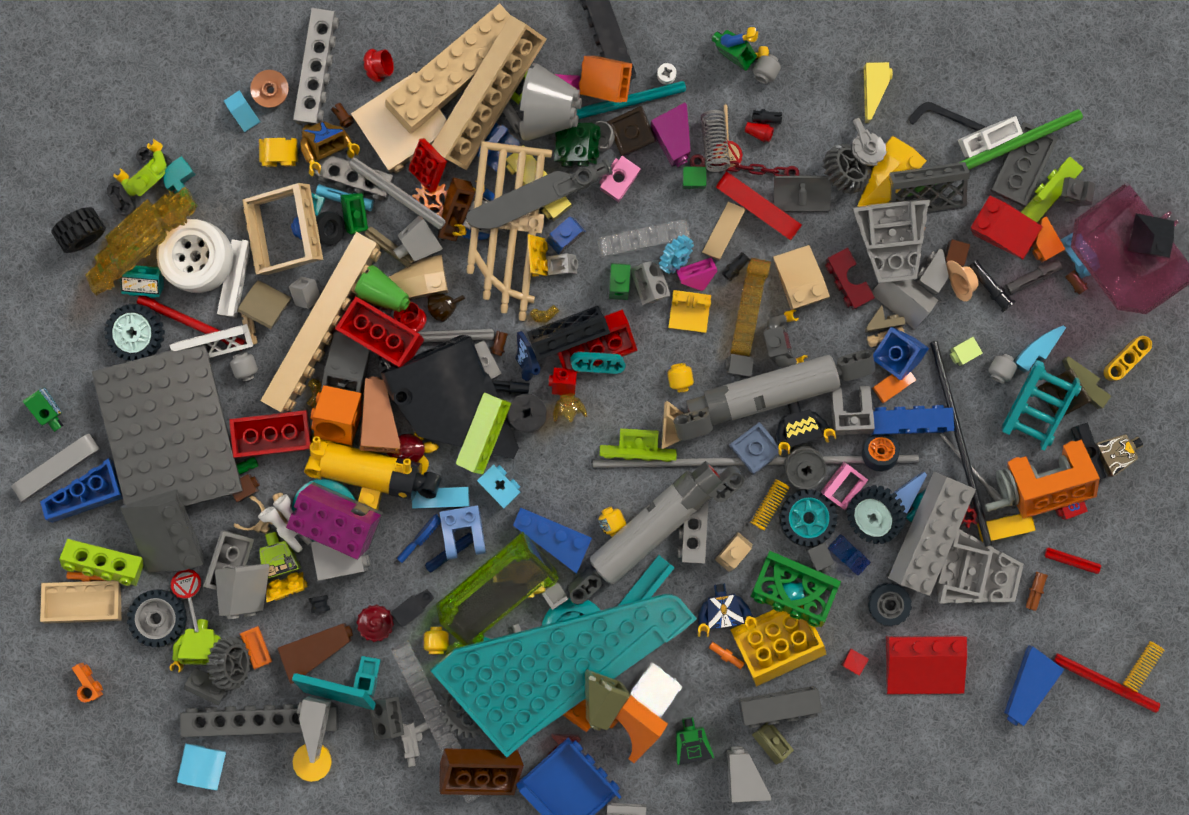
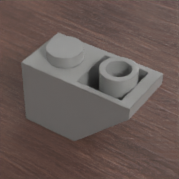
[917,249,949,295]

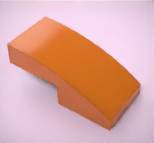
[872,372,916,403]

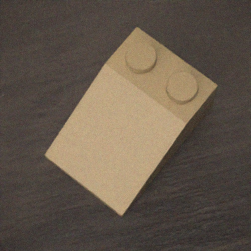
[773,245,830,310]

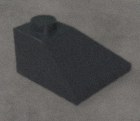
[1127,213,1174,258]

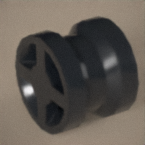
[309,595,330,614]

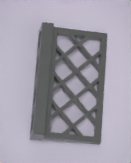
[889,162,970,212]

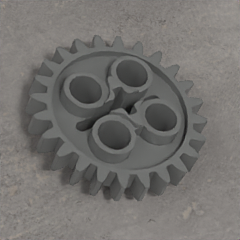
[438,687,483,738]

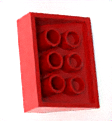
[886,635,967,694]

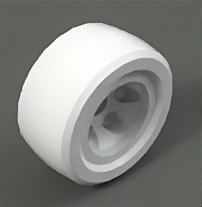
[157,219,234,293]

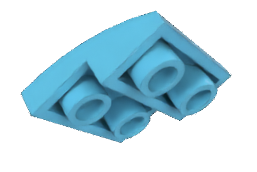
[177,743,226,790]

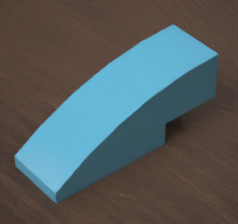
[1014,326,1066,372]
[412,487,470,508]

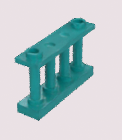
[1001,360,1082,451]

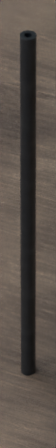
[930,341,992,547]

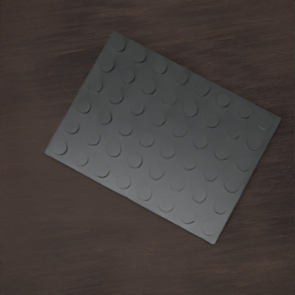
[92,344,243,507]

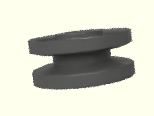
[784,446,827,489]

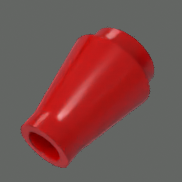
[745,122,774,143]

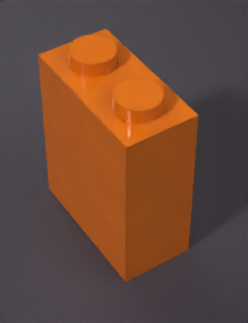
[579,56,632,102]

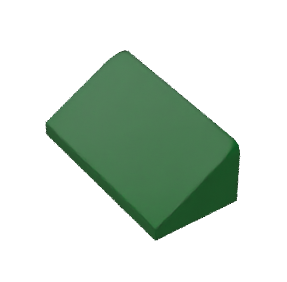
[340,193,368,234]

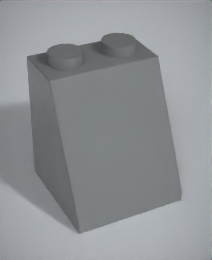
[311,541,371,580]
[215,564,269,619]
[727,746,771,802]

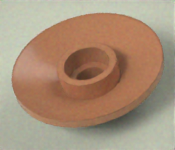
[250,70,289,108]

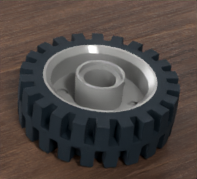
[127,589,187,647]

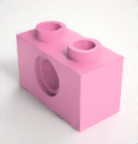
[599,156,641,203]

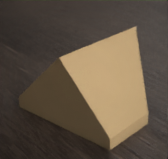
[662,401,684,449]

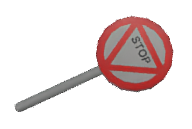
[171,569,201,633]

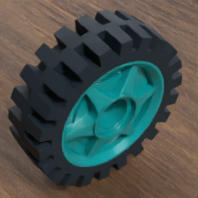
[779,489,837,546]

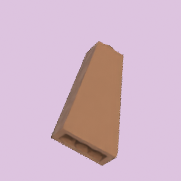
[359,376,400,454]

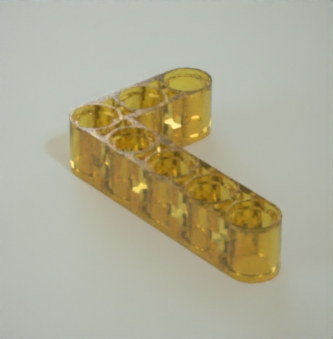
[730,258,771,357]

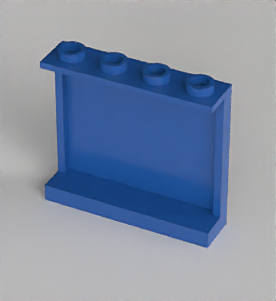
[516,737,621,815]

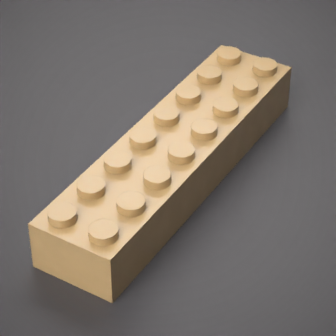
[385,4,511,134]
[432,16,547,170]

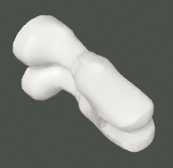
[258,494,312,553]

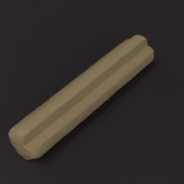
[365,227,414,267]

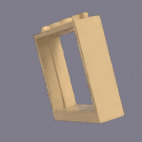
[243,183,323,275]

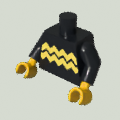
[776,401,836,455]

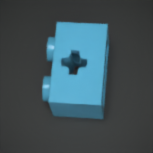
[477,464,521,508]

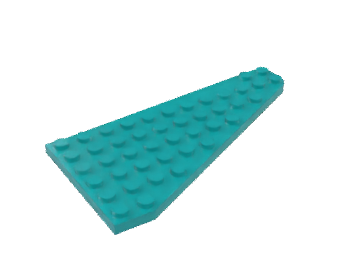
[430,594,697,758]

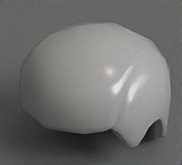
[595,121,615,152]

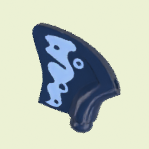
[515,331,540,381]

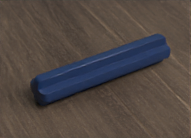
[425,533,474,573]

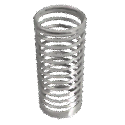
[701,110,730,172]

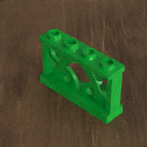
[750,551,841,627]

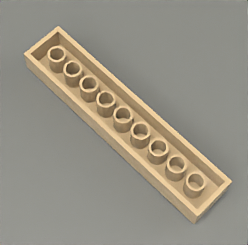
[261,232,381,413]

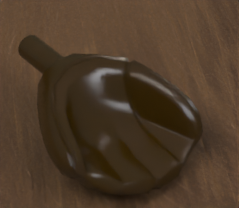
[428,294,465,322]

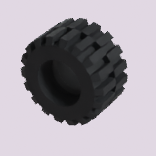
[51,207,106,253]

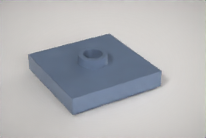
[729,422,784,475]

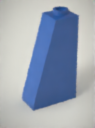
[1004,645,1064,726]

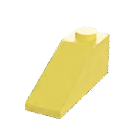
[864,62,893,123]

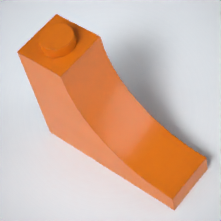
[616,695,668,763]

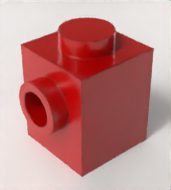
[549,368,577,396]

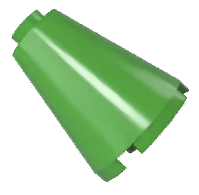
[354,265,410,312]

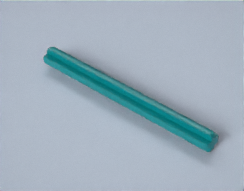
[577,81,686,119]

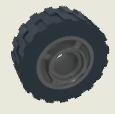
[867,582,912,626]

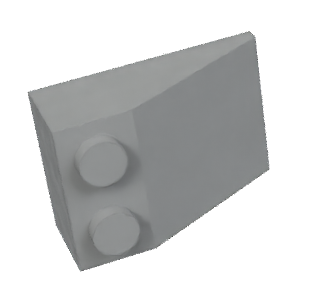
[297,696,331,763]

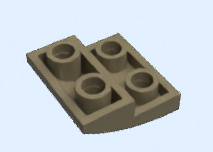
[237,280,291,329]

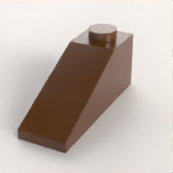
[438,177,475,241]

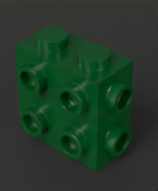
[554,123,601,168]

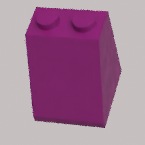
[650,102,691,167]

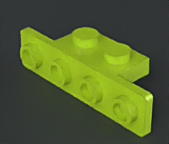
[1021,157,1083,222]
[599,428,677,462]

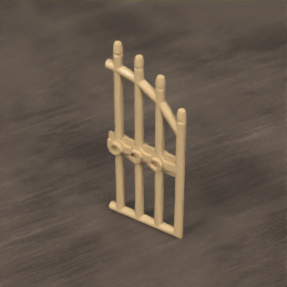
[467,141,552,321]

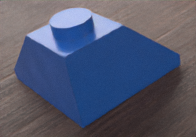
[873,327,929,380]

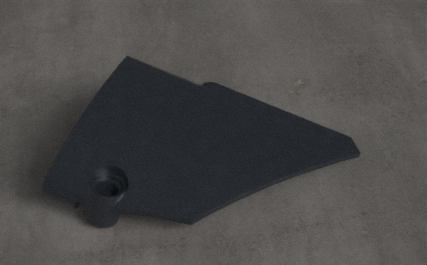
[381,335,519,459]

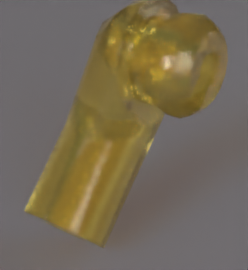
[530,305,560,323]

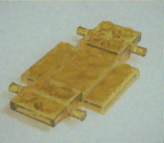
[85,186,198,296]

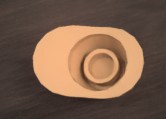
[946,260,978,301]

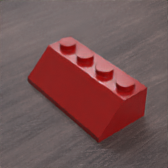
[335,297,424,368]
[557,309,638,373]
[229,410,313,458]

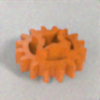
[412,183,448,222]

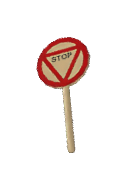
[713,104,743,171]

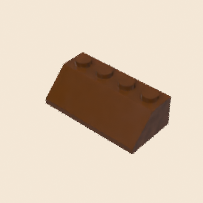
[440,748,524,795]

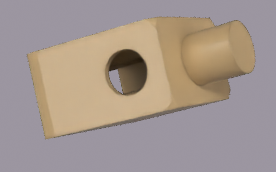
[715,532,753,572]

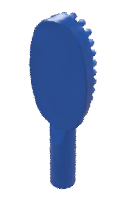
[397,514,441,563]

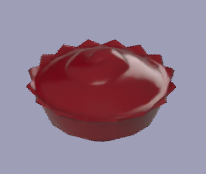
[356,604,394,642]

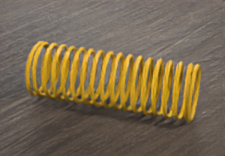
[750,479,790,531]
[1123,641,1165,693]

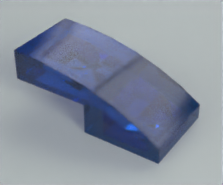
[828,534,871,576]

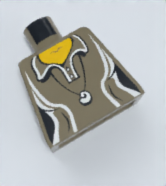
[1095,434,1143,477]

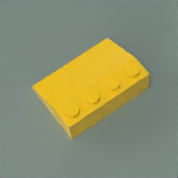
[730,606,826,687]

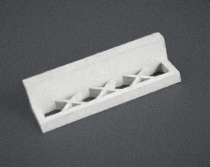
[217,239,251,318]
[170,324,253,358]

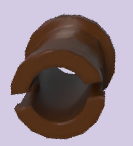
[331,103,354,128]
[1065,270,1088,295]
[490,331,508,356]

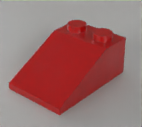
[971,196,1043,260]

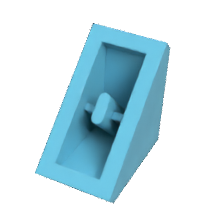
[224,90,260,132]

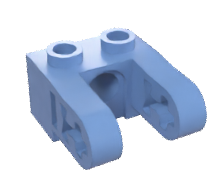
[440,505,486,560]

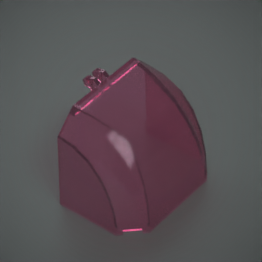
[1071,181,1189,314]

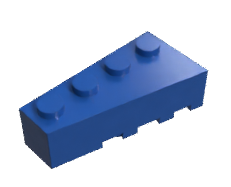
[871,405,954,435]
[40,458,123,523]
[513,508,592,574]

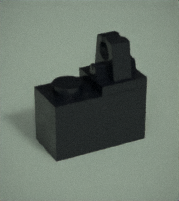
[391,589,434,628]

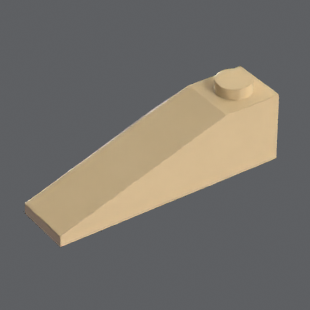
[373,255,448,306]

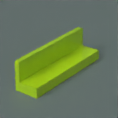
[456,393,512,474]

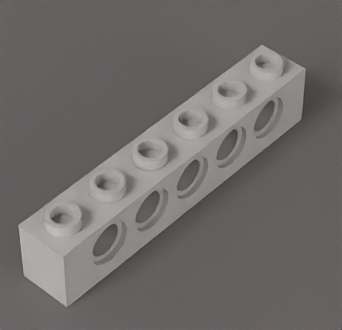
[293,8,339,126]

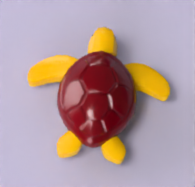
[387,433,439,474]

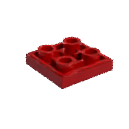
[408,138,447,193]

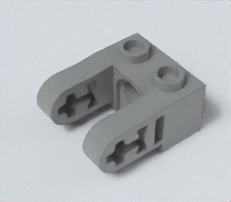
[830,386,875,435]

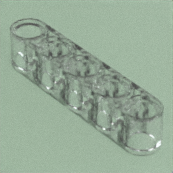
[596,219,691,258]

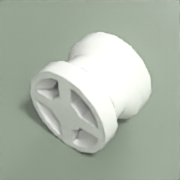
[657,63,676,85]

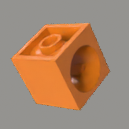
[310,385,362,446]

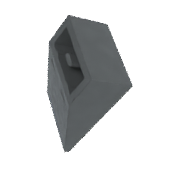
[321,331,371,396]

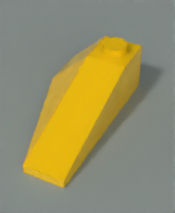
[857,136,927,207]

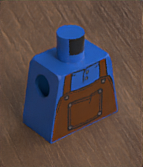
[547,216,586,255]

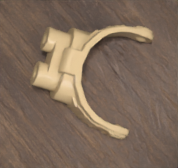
[234,495,272,534]

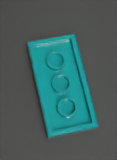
[292,673,376,710]

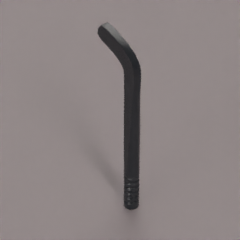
[909,102,986,131]

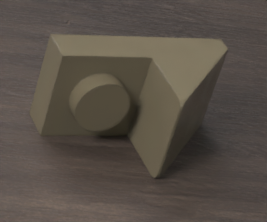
[865,305,905,333]

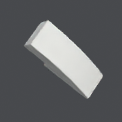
[958,116,1023,158]

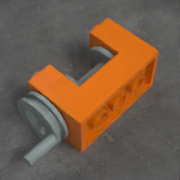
[985,440,1100,519]

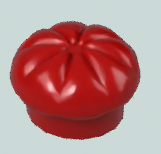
[363,49,394,83]
[393,302,426,333]

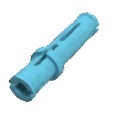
[316,184,374,212]

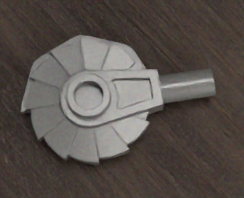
[852,118,887,166]

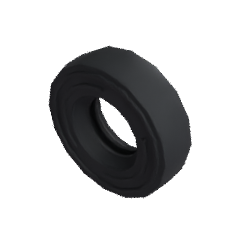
[316,211,345,246]

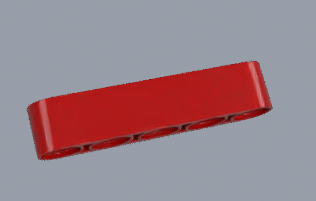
[715,171,802,240]

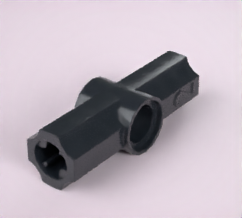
[1071,422,1106,480]

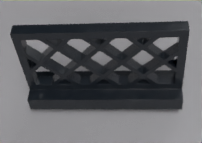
[527,306,610,360]

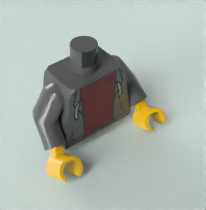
[764,310,808,368]

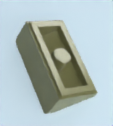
[752,723,794,765]

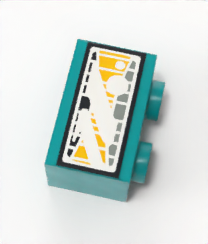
[120,264,164,298]

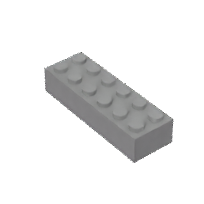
[888,472,976,596]

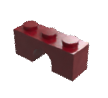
[825,247,875,310]

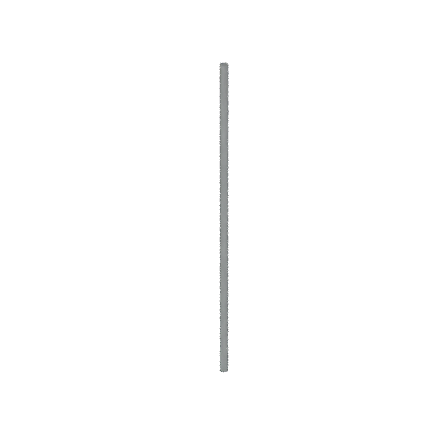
[593,455,919,468]

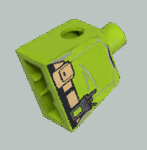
[259,532,301,578]

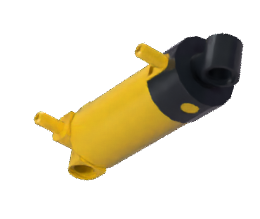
[304,436,442,500]

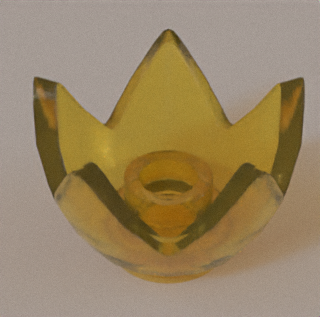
[553,394,588,422]

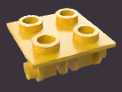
[528,234,548,277]
[668,290,711,333]
[266,572,308,602]

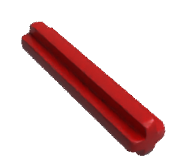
[1044,548,1101,574]

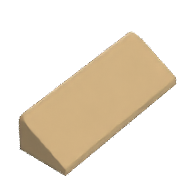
[702,202,746,261]

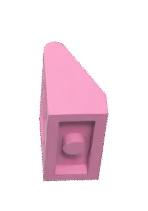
[820,462,868,510]

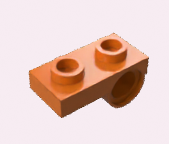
[72,663,103,702]

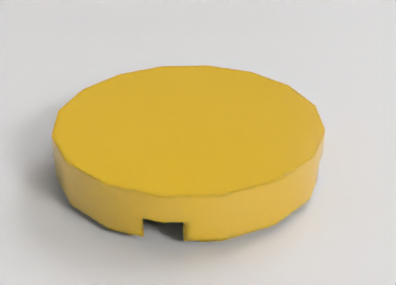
[293,744,332,782]

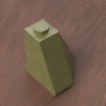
[585,669,630,731]

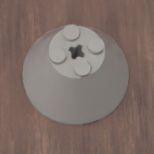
[520,63,582,141]

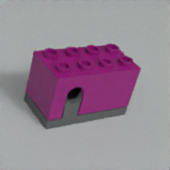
[286,482,383,560]

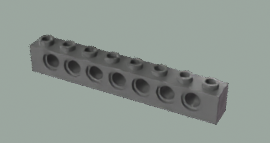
[180,702,339,737]

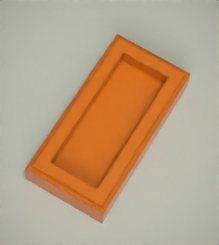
[240,626,273,669]

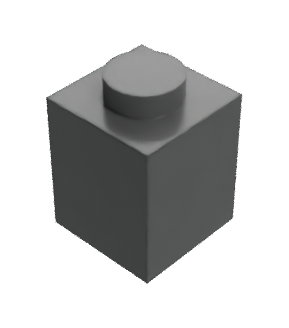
[725,354,754,378]
[806,542,834,573]

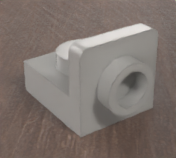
[547,253,578,276]

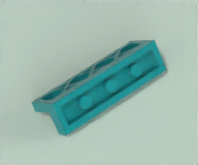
[618,555,675,606]

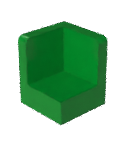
[682,167,706,189]

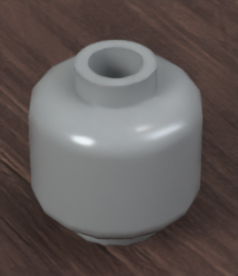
[753,54,781,84]
[230,352,258,381]
[988,354,1017,384]

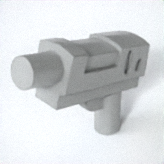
[401,721,431,767]

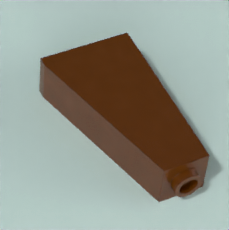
[278,623,353,684]

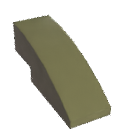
[1062,356,1111,409]

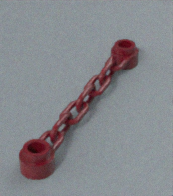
[690,154,799,176]

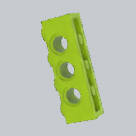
[59,539,144,586]

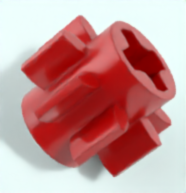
[961,505,977,528]

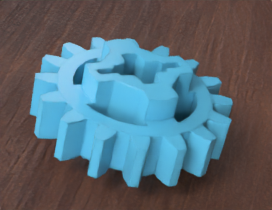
[659,235,694,274]

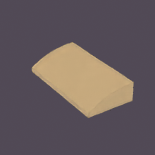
[40,581,122,623]

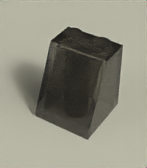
[627,663,682,718]

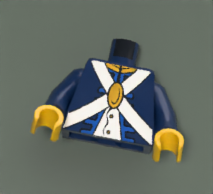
[697,583,757,637]

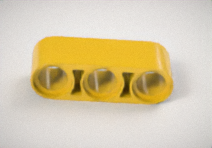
[1103,336,1152,381]
[977,514,1036,542]

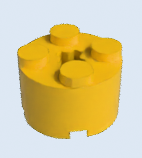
[259,138,298,167]

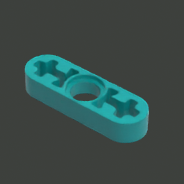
[570,352,626,374]

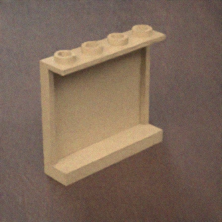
[351,72,447,174]

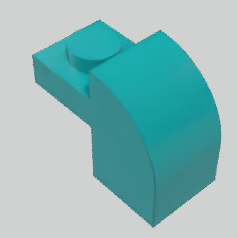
[164,156,196,203]
[353,656,381,697]

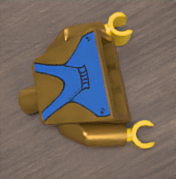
[301,121,360,176]

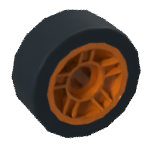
[862,434,900,472]

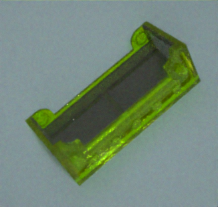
[436,532,559,646]

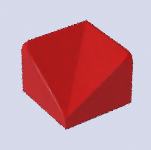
[841,648,869,676]

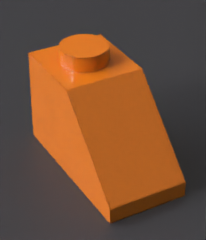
[1032,216,1065,263]

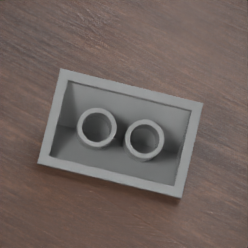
[872,279,938,330]
[203,530,254,590]

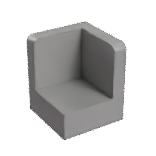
[289,276,320,309]
[542,582,569,610]

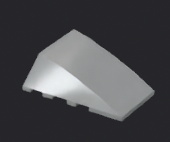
[853,200,930,283]
[936,529,1024,603]

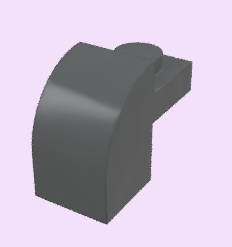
[1061,177,1095,206]

